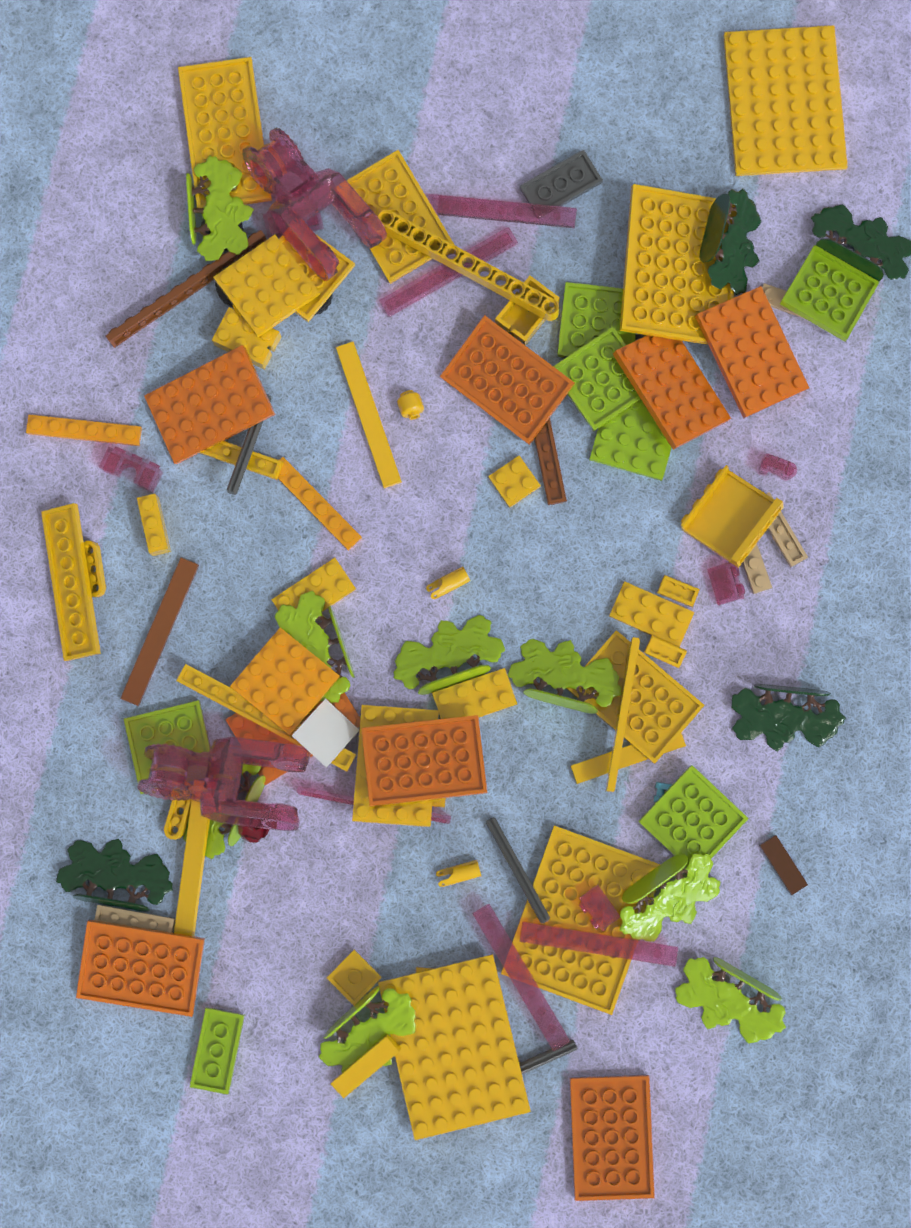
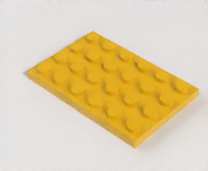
[334,150,454,284]
[566,630,705,764]
[352,705,439,827]

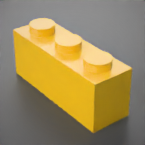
[137,494,171,556]

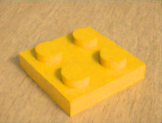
[488,455,541,508]
[327,949,382,1006]

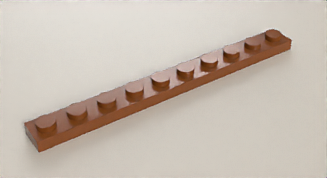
[105,230,267,348]

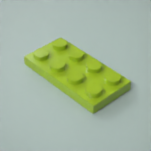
[190,1007,245,1095]

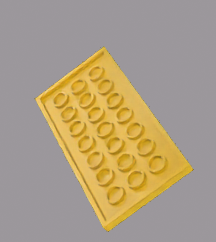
[178,57,272,208]

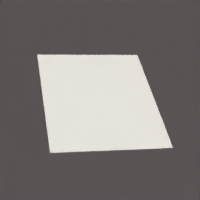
[292,699,359,768]

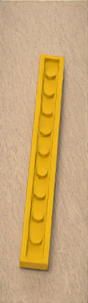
[176,664,356,772]

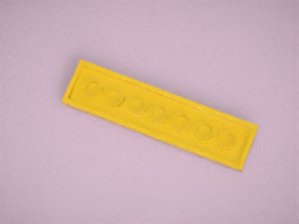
[41,503,101,661]

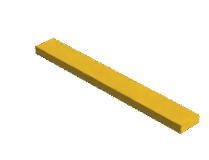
[336,341,402,489]
[605,637,640,793]
[174,780,215,936]

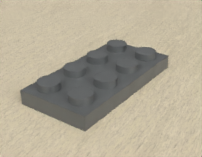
[520,150,603,219]

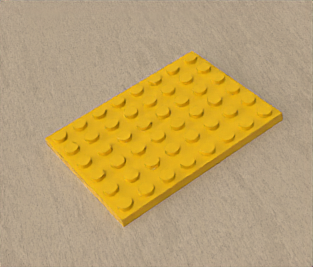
[723,25,848,176]
[620,184,737,345]
[501,825,660,1015]
[378,954,531,1140]

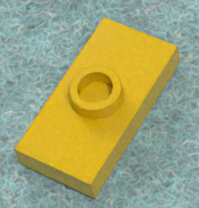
[657,575,700,607]
[644,635,687,668]

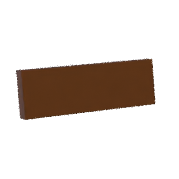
[759,835,808,895]

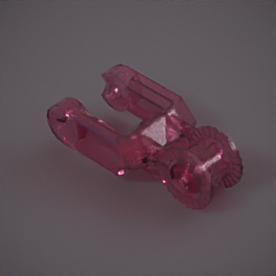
[242,127,387,281]
[137,737,311,831]

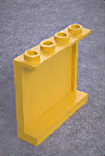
[681,465,784,568]

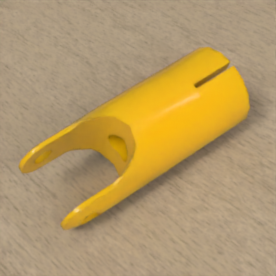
[426,566,470,599]
[436,860,481,887]

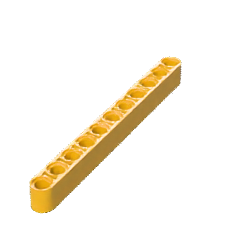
[378,210,559,321]

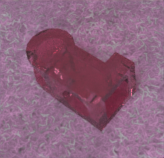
[758,453,797,481]

